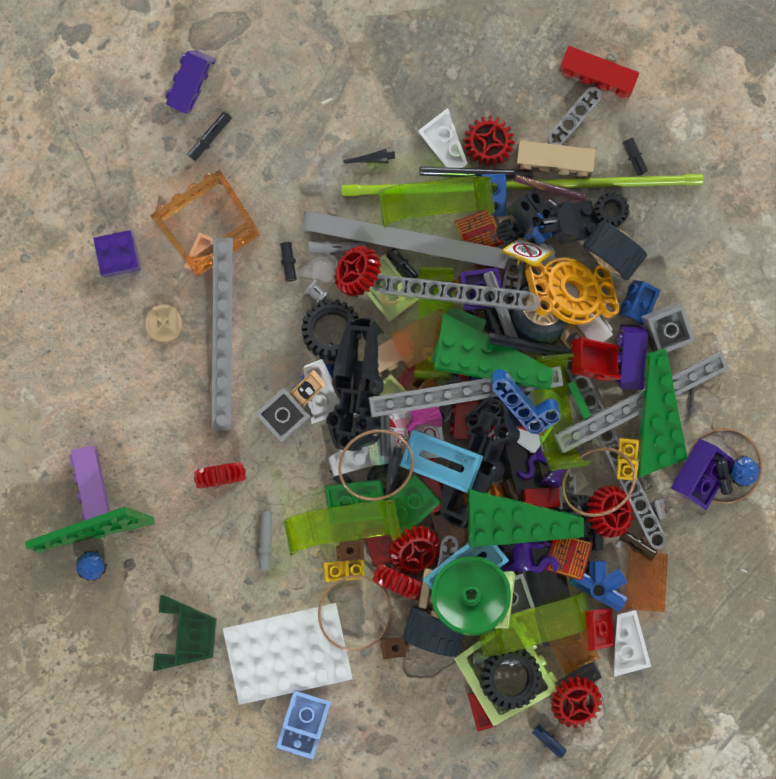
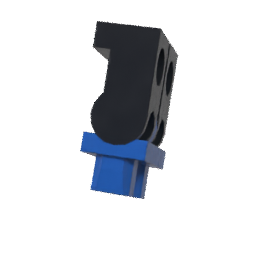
[504,188,552,245]

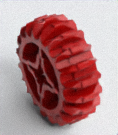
[463,116,515,167]
[333,246,382,297]
[194,462,246,489]
[586,485,634,538]
[389,525,441,575]
[372,564,422,600]
[550,675,602,729]

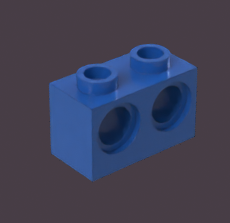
[478,174,506,216]

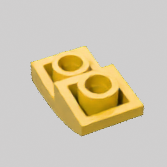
[617,438,639,480]
[322,560,365,582]

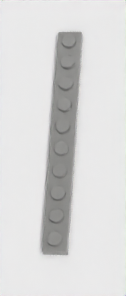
[211,238,233,430]
[553,351,729,453]
[368,366,563,417]

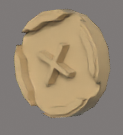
[145,305,183,343]

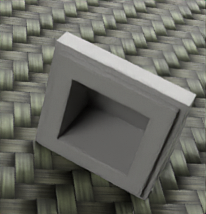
[651,498,670,520]

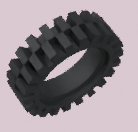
[301,299,362,361]
[479,647,542,709]

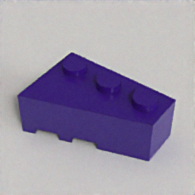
[165,50,216,114]
[615,324,648,390]

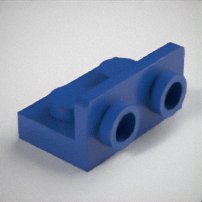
[619,280,661,325]

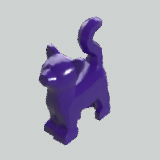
[517,428,581,488]
[500,541,559,573]

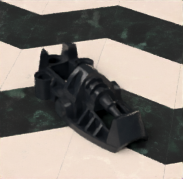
[326,318,384,452]
[440,397,523,529]

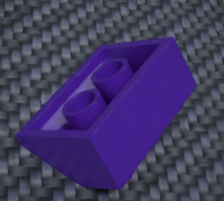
[671,438,734,510]

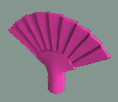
[405,407,442,432]

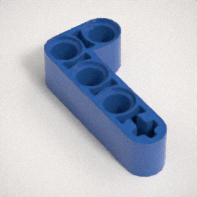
[491,369,560,434]

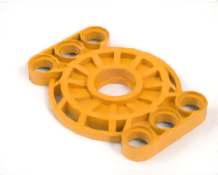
[525,258,619,325]

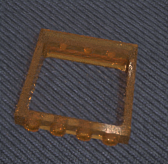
[150,169,259,277]

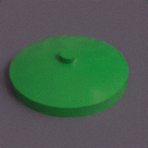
[431,556,511,635]

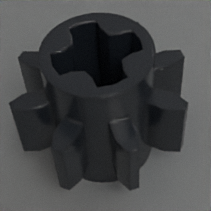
[496,219,520,244]

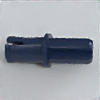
[531,724,567,758]

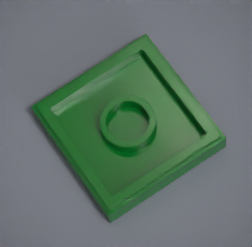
[564,381,591,421]

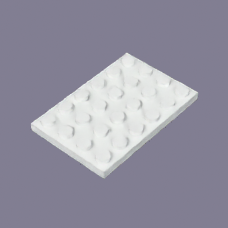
[223,603,353,705]

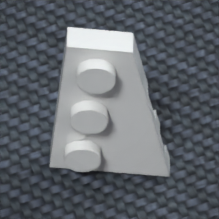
[418,108,468,168]
[303,359,340,424]
[328,446,371,477]
[613,610,651,677]

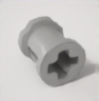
[304,280,329,305]

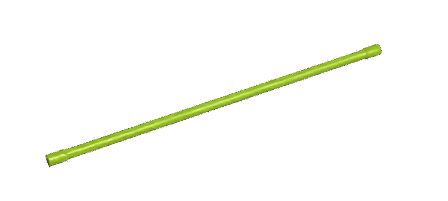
[342,174,704,196]

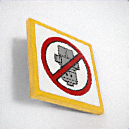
[501,238,553,268]

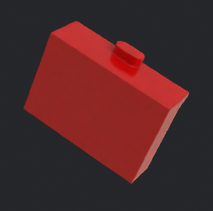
[572,337,621,381]

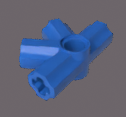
[568,561,628,612]

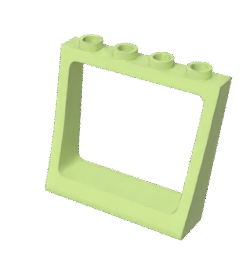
[454,618,557,726]

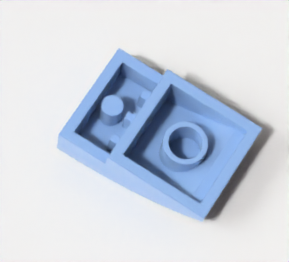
[276,690,331,760]

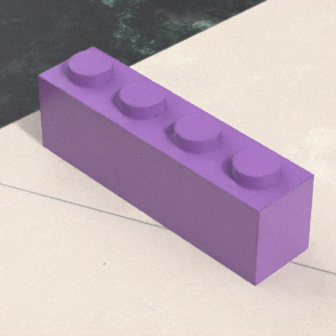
[69,445,110,521]

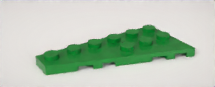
[434,313,553,390]
[637,349,688,477]
[468,489,584,548]
[25,506,155,553]

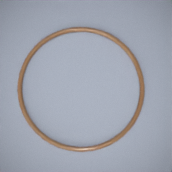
[688,428,762,504]
[338,429,414,501]
[562,448,636,517]
[318,575,392,651]

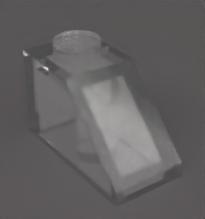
[296,254,339,285]

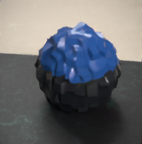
[729,455,760,487]
[76,550,107,581]

